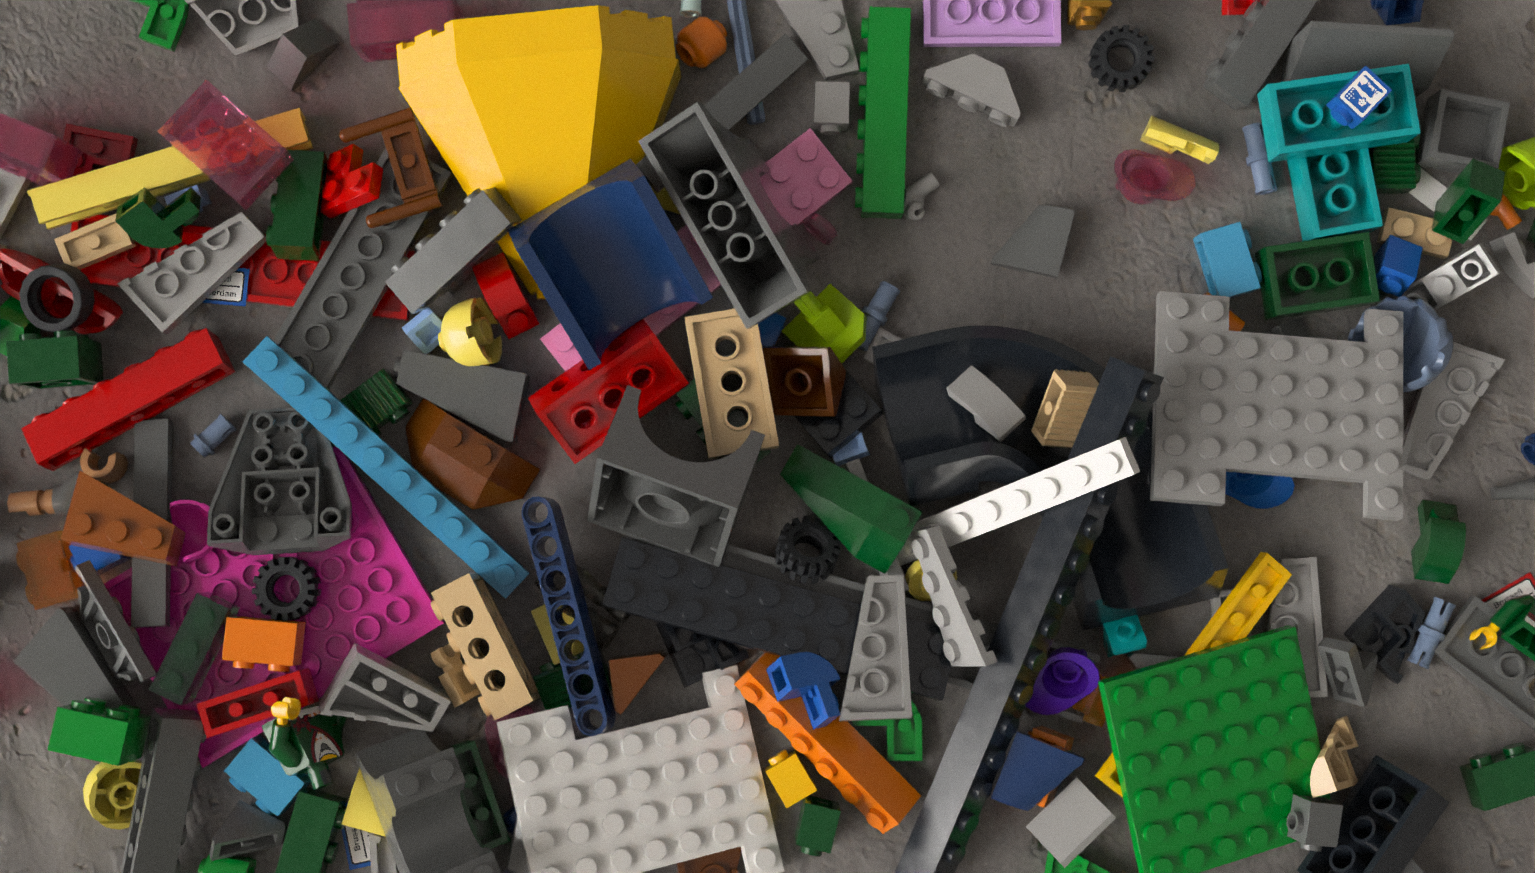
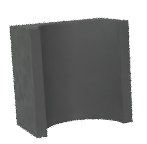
[587,385,765,567]

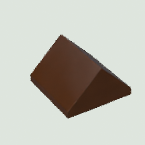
[763,346,846,417]
[609,650,668,715]

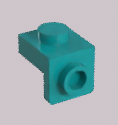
[1103,615,1147,657]

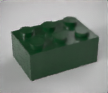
[1255,232,1380,320]

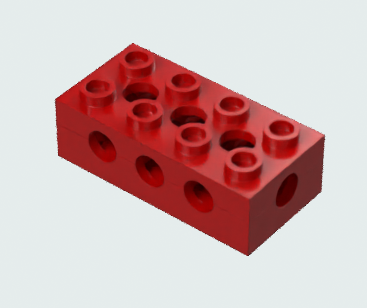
[528,319,689,464]

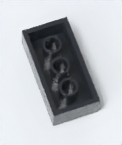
[1296,755,1449,873]

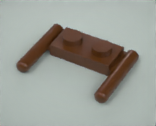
[339,107,442,228]

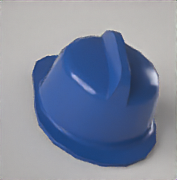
[1225,472,1295,509]

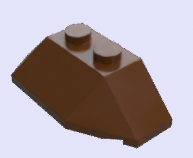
[405,398,541,510]

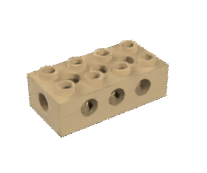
[684,308,779,460]
[430,573,541,720]

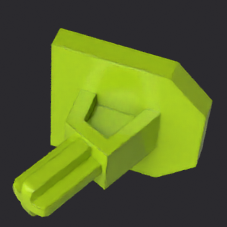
[782,283,867,364]

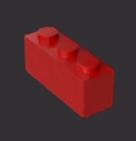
[196,668,319,738]

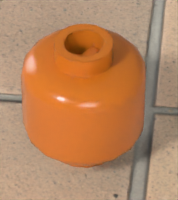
[676,16,727,68]

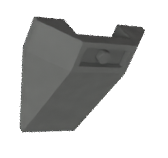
[207,407,352,555]

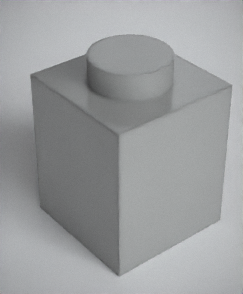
[813,81,850,136]

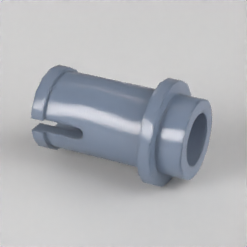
[190,414,237,457]

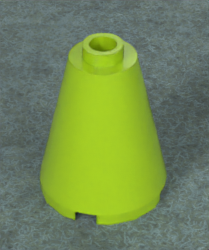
[1498,137,1535,210]

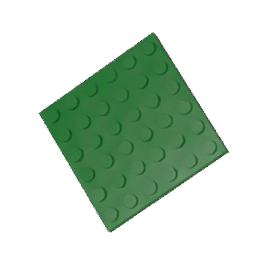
[1098,625,1331,873]

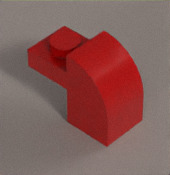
[472,252,539,339]

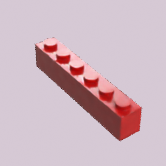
[21,328,235,471]

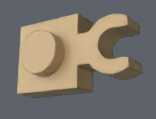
[431,644,481,707]

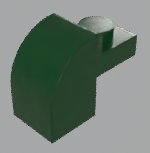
[115,187,201,248]
[1411,499,1466,584]

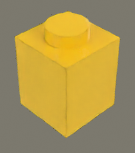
[765,749,817,808]

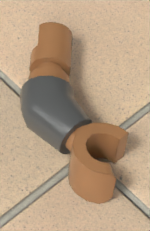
[7,448,128,517]

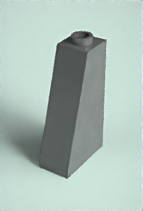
[393,350,530,444]
[13,606,142,714]

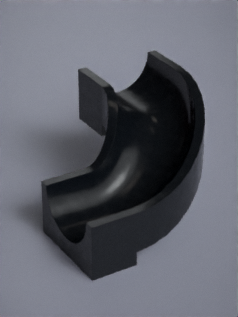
[872,326,1229,630]

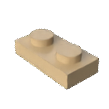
[1377,208,1452,259]
[54,214,136,270]

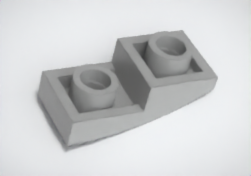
[1489,232,1535,299]
[947,365,1026,442]

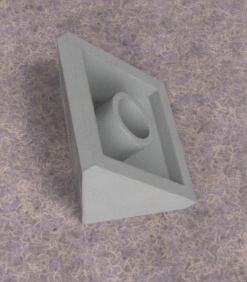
[1026,777,1116,868]

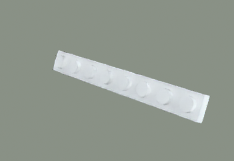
[897,437,1140,566]

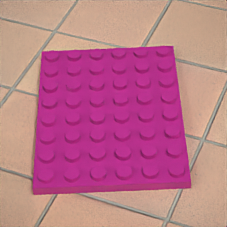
[104,446,446,768]

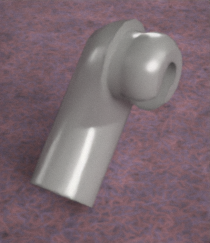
[904,172,940,221]

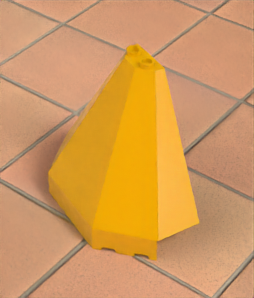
[396,5,681,299]

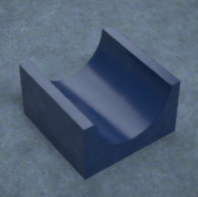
[508,159,713,370]

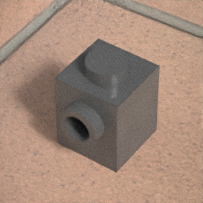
[1287,794,1343,852]

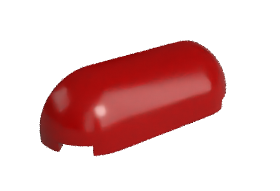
[0,248,123,334]

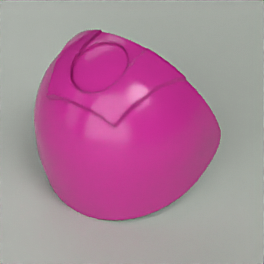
[169,500,214,563]

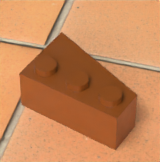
[61,470,186,566]

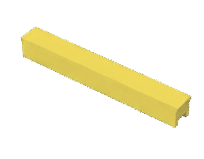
[27,108,313,230]

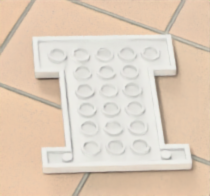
[497,665,785,873]

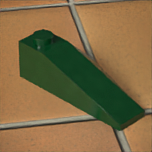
[780,444,922,574]

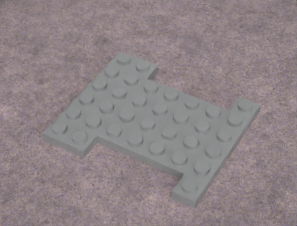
[1150,291,1403,521]

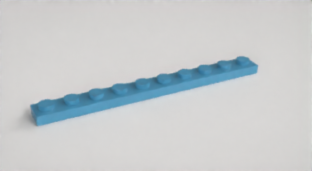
[243,336,529,599]

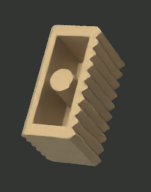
[1031,369,1099,448]

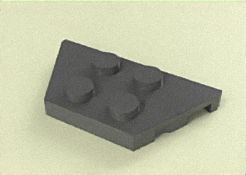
[75,560,156,682]

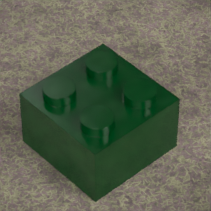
[6,331,104,389]

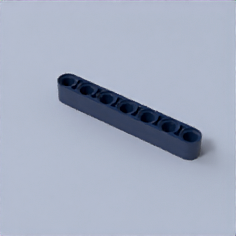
[521,496,616,736]

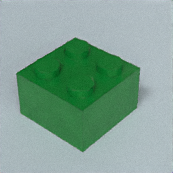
[47,697,151,766]

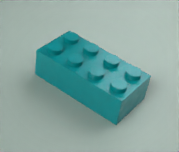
[1257,64,1421,163]
[1287,148,1383,241]

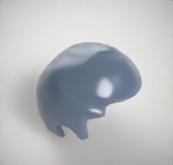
[1348,296,1454,393]

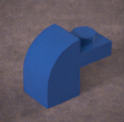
[766,652,840,730]

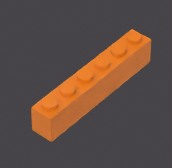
[734,652,921,834]

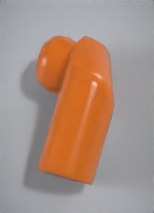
[1490,194,1522,230]

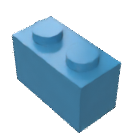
[1193,222,1262,299]
[224,735,311,816]

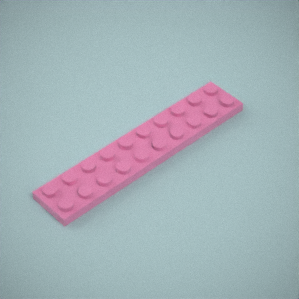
[540,128,853,371]

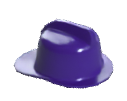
[1026,647,1100,715]

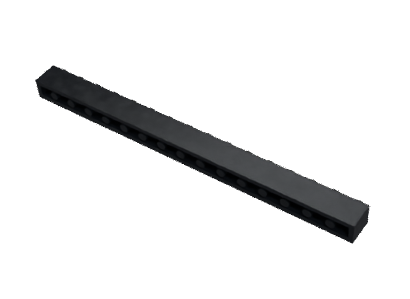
[895,356,1164,873]

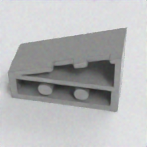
[318,643,451,732]

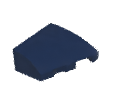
[991,731,1086,811]

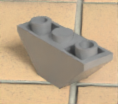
[921,53,1021,127]
[1392,243,1501,310]

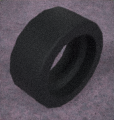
[19,264,95,332]

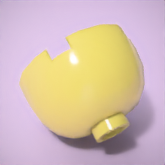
[438,297,502,366]
[83,759,142,830]

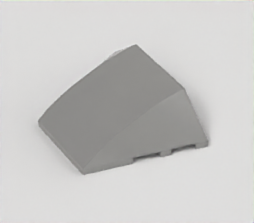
[184,0,299,56]

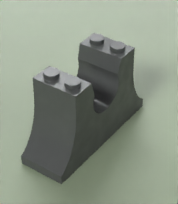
[638,102,821,329]
[355,729,501,873]

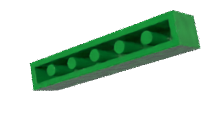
[855,6,911,219]

